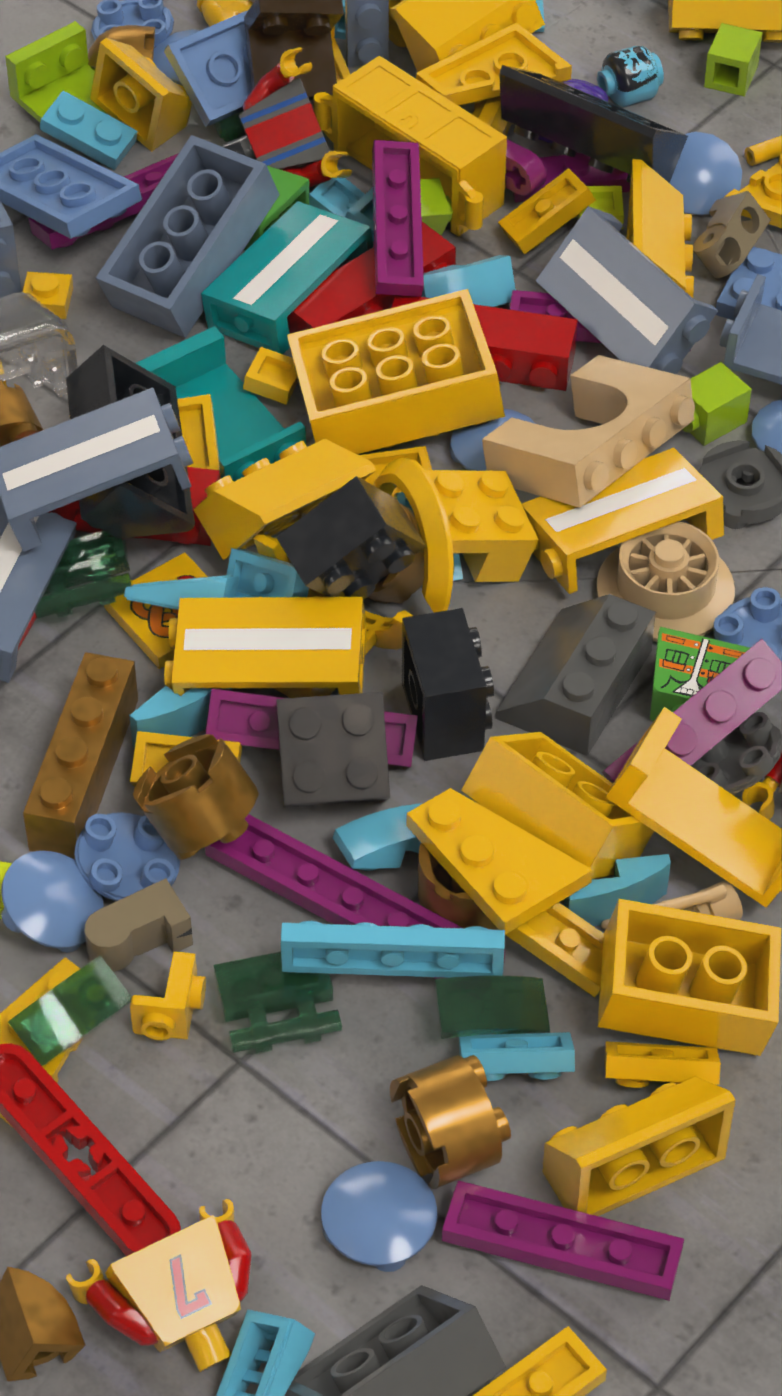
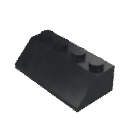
[499,65,688,183]
[66,345,195,539]

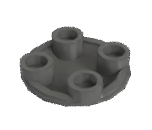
[691,712,782,794]

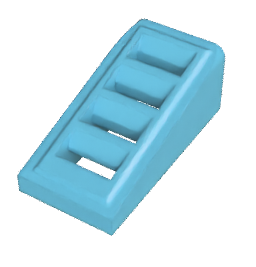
[124,575,239,610]
[216,1309,315,1396]

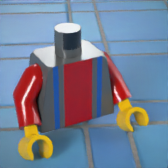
[222,47,352,188]

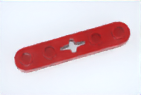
[0,1043,181,1256]

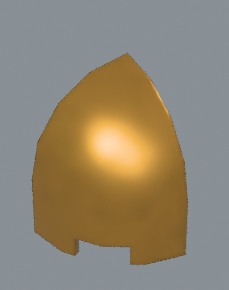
[88,25,155,67]
[0,1267,86,1381]

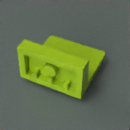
[5,21,107,122]

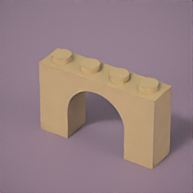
[482,355,695,508]

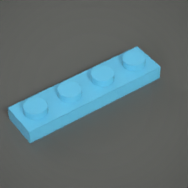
[281,921,505,979]

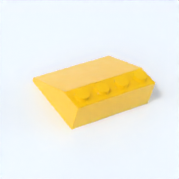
[287,289,505,454]

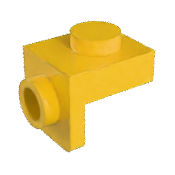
[130,951,206,1040]

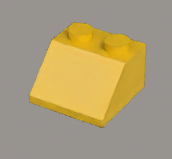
[90,38,192,152]

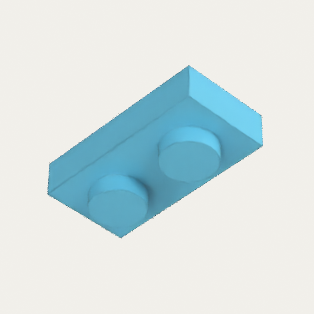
[40,91,138,170]
[226,548,309,598]
[459,1032,575,1081]

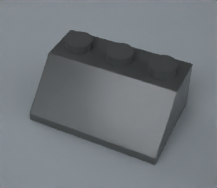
[495,594,656,756]
[285,1285,506,1396]

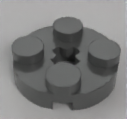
[698,440,782,529]

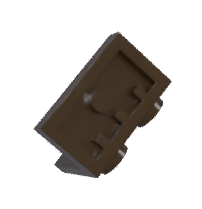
[244,0,344,100]

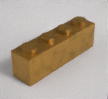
[23,652,139,859]

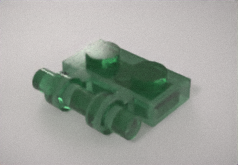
[35,531,133,619]
[214,952,342,1054]

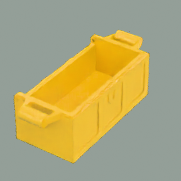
[314,56,507,237]

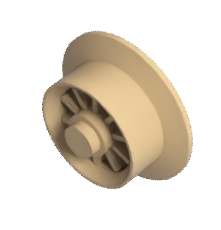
[596,521,735,642]

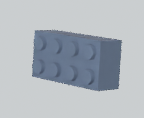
[96,135,280,338]

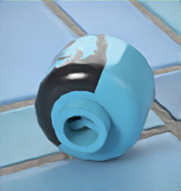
[597,46,664,107]

